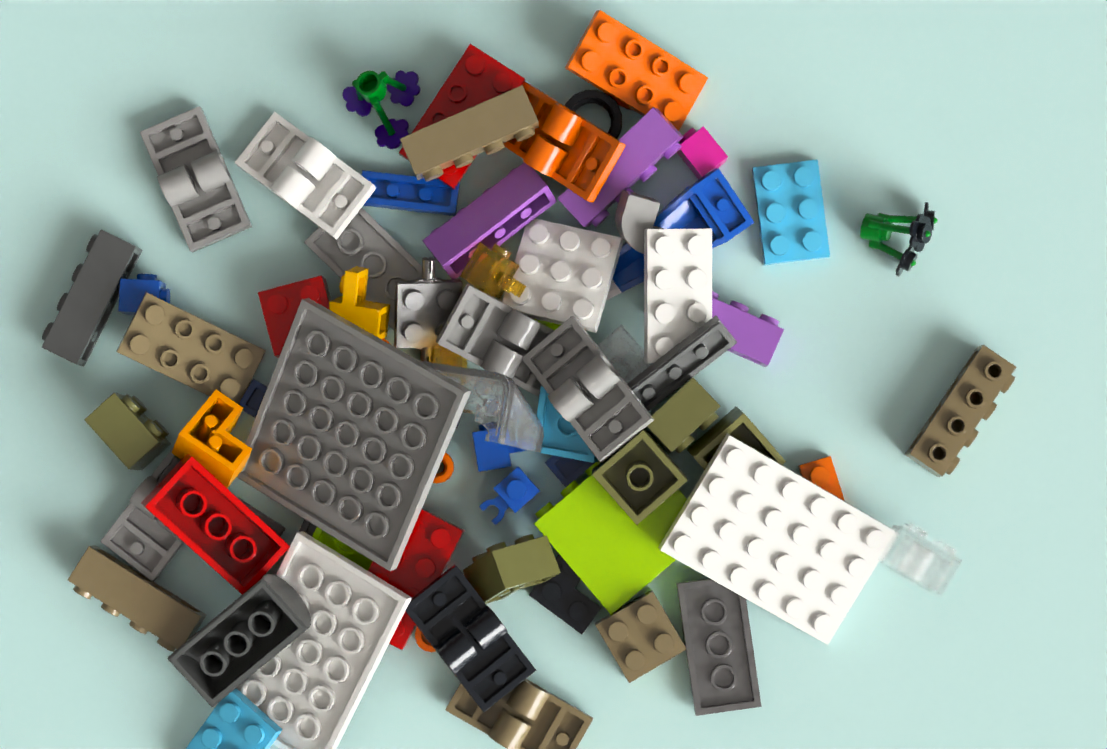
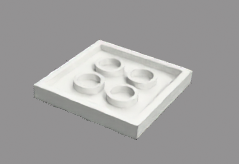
[502,219,623,333]

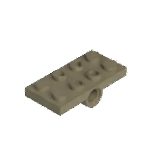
[116,292,266,404]
[445,679,593,749]

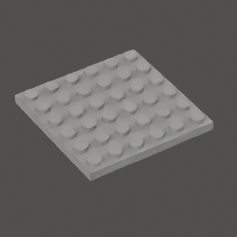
[237,298,471,571]

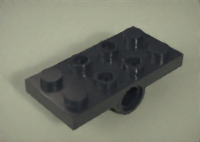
[406,564,536,712]

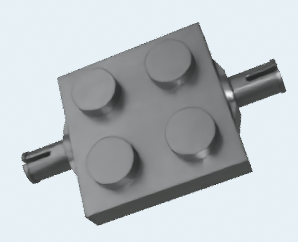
[394,257,463,368]

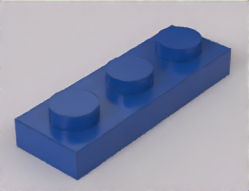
[362,170,460,216]

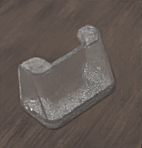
[418,360,544,453]

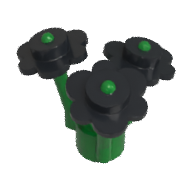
[860,202,938,277]

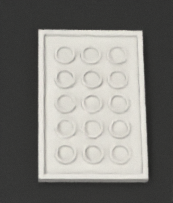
[658,433,897,645]
[214,531,412,749]

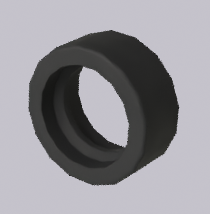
[565,90,622,139]

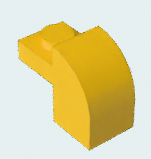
[329,266,390,339]

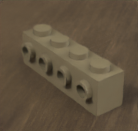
[400,85,539,182]
[904,345,1016,477]
[68,545,206,652]

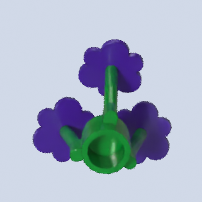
[342,70,421,149]

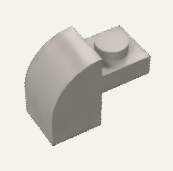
[615,189,663,254]

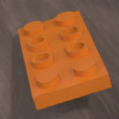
[565,10,708,131]
[504,82,626,203]

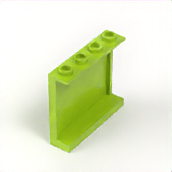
[534,461,687,615]

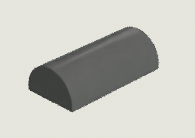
[167,574,311,707]

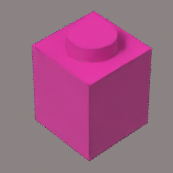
[677,126,728,180]

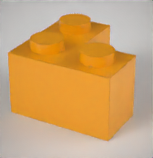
[171,389,252,488]

